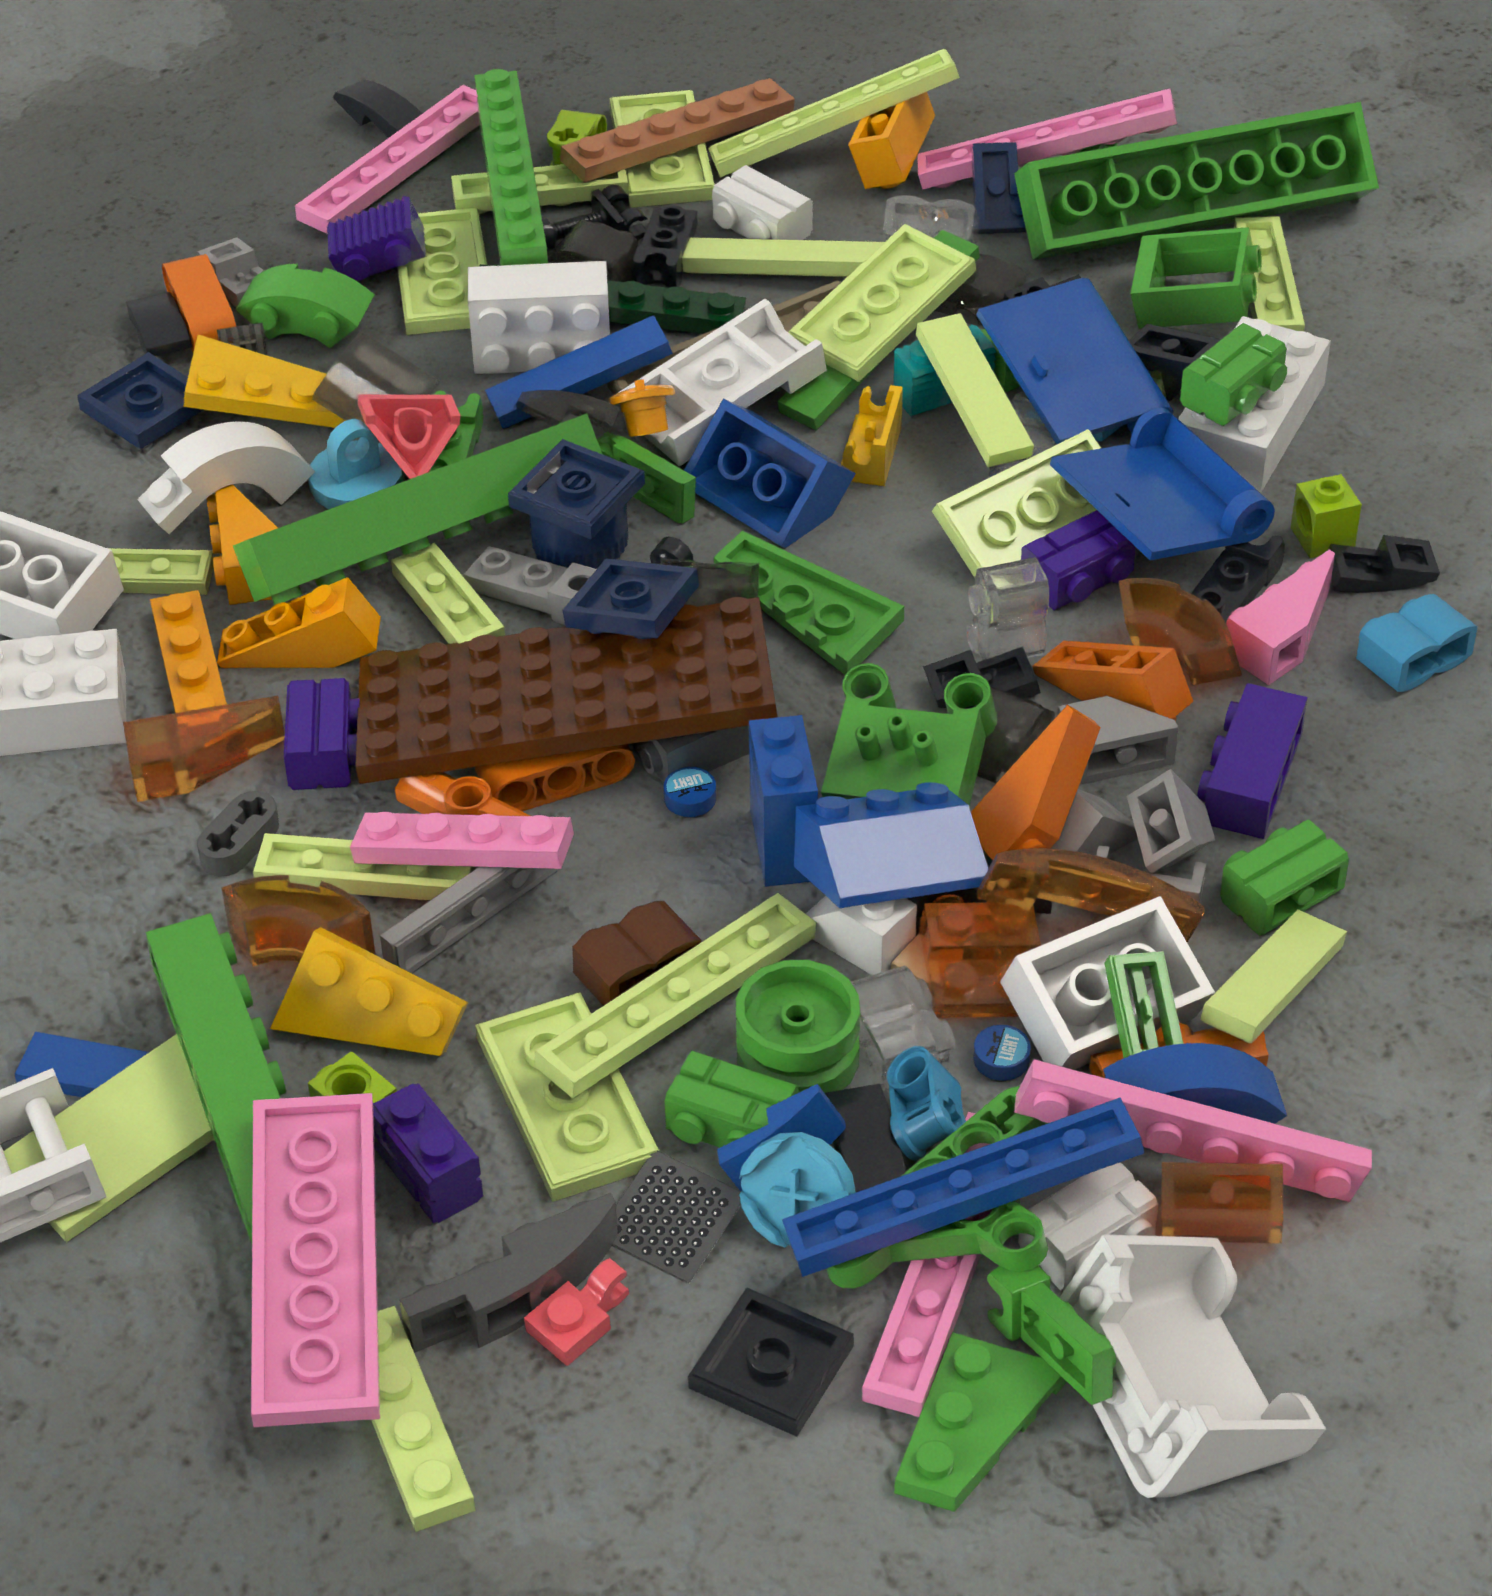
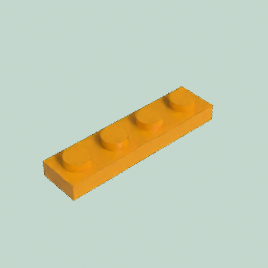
[150,590,233,747]

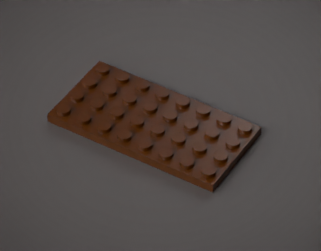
[355,597,778,784]

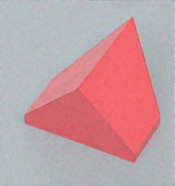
[357,394,461,479]

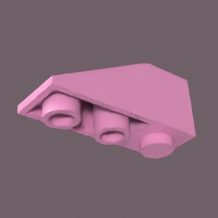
[1224,550,1335,685]

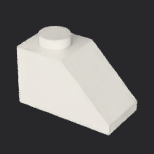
[806,896,917,981]

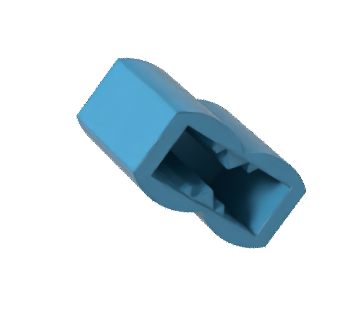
[1356,594,1478,692]

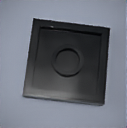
[688,1288,854,1437]

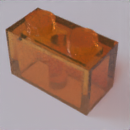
[1161,1162,1283,1243]

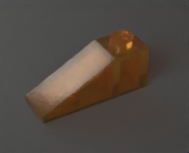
[123,695,285,802]

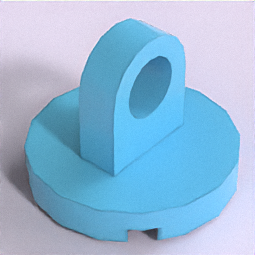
[308,419,404,509]
[739,1132,856,1248]

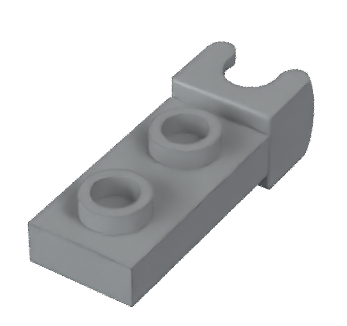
[463,546,597,625]

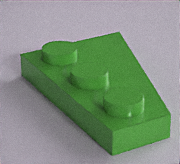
[895,1332,1067,1512]

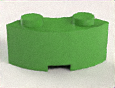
[235,264,375,348]

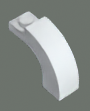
[137,422,315,534]

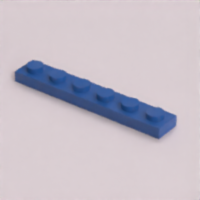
[782,1097,1144,1277]

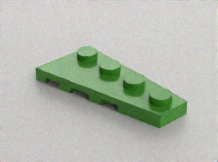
[713,531,904,675]

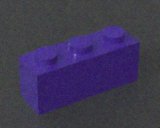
[1197,683,1308,839]

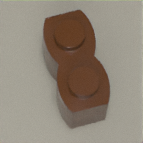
[572,901,702,1006]

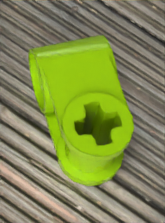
[547,110,607,166]

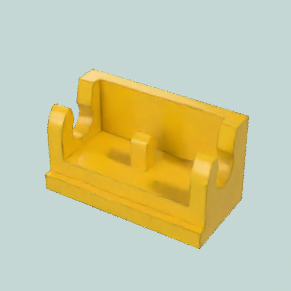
[841,385,903,486]

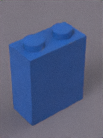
[749,715,818,887]

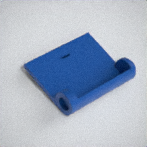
[976,278,1173,444]
[1050,407,1275,560]

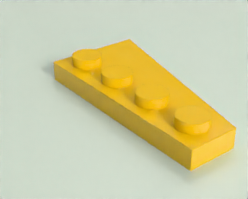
[184,335,377,428]

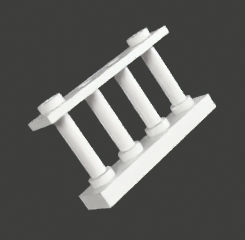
[0,1068,107,1242]

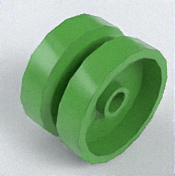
[736,960,860,1093]

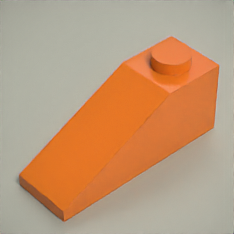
[1032,640,1194,721]
[971,704,1101,870]

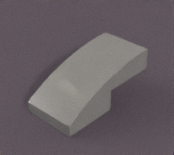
[197,237,264,308]

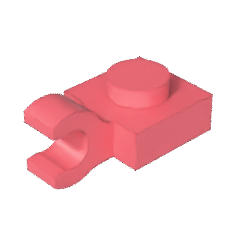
[524,1258,629,1366]

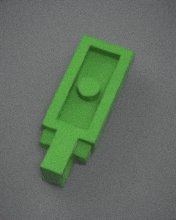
[597,432,696,524]

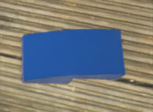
[717,1084,846,1191]

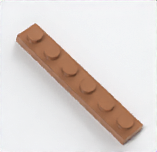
[560,78,795,183]

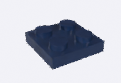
[77,352,203,449]
[562,558,699,639]

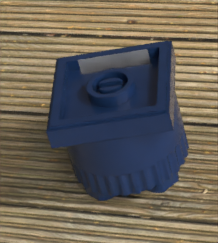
[508,439,645,569]

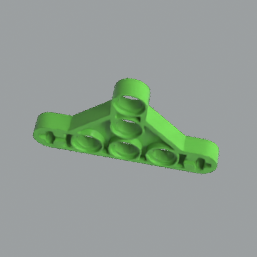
[826,1086,1048,1289]

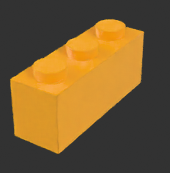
[848,92,935,189]

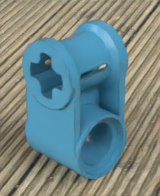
[887,1046,966,1161]

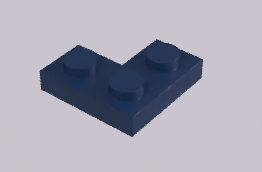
[971,142,1026,234]

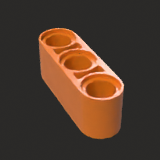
[162,254,239,353]
[475,744,635,811]

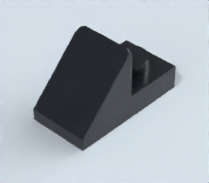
[1129,324,1221,401]

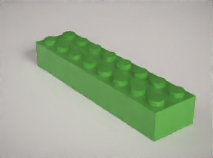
[1014,102,1379,260]

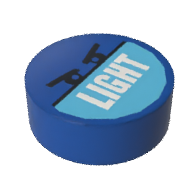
[664,767,716,817]
[973,1025,1031,1081]

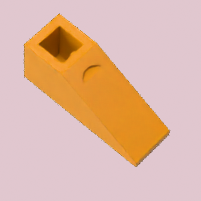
[206,485,278,605]
[217,577,381,668]

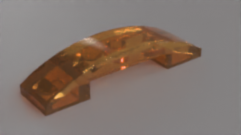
[977,848,1205,943]

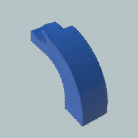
[1103,1043,1287,1124]

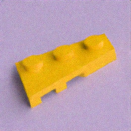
[270,927,469,1056]

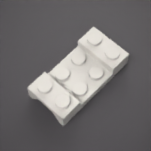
[618,299,827,466]

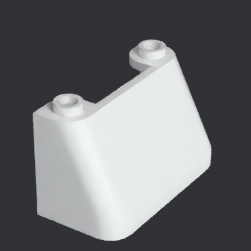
[1059,1234,1326,1498]

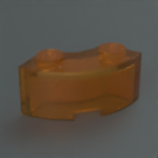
[1119,578,1242,686]
[221,875,376,966]

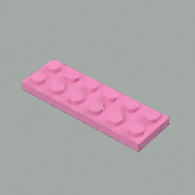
[251,1093,380,1427]

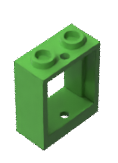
[1130,227,1262,329]

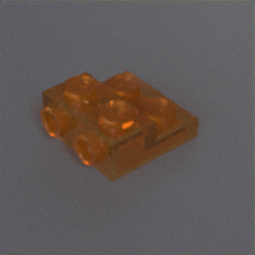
[919,894,1041,1018]

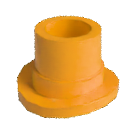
[609,379,675,437]

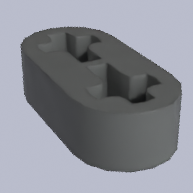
[197,791,279,877]

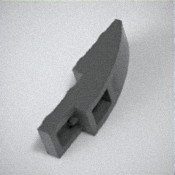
[399,1193,618,1353]

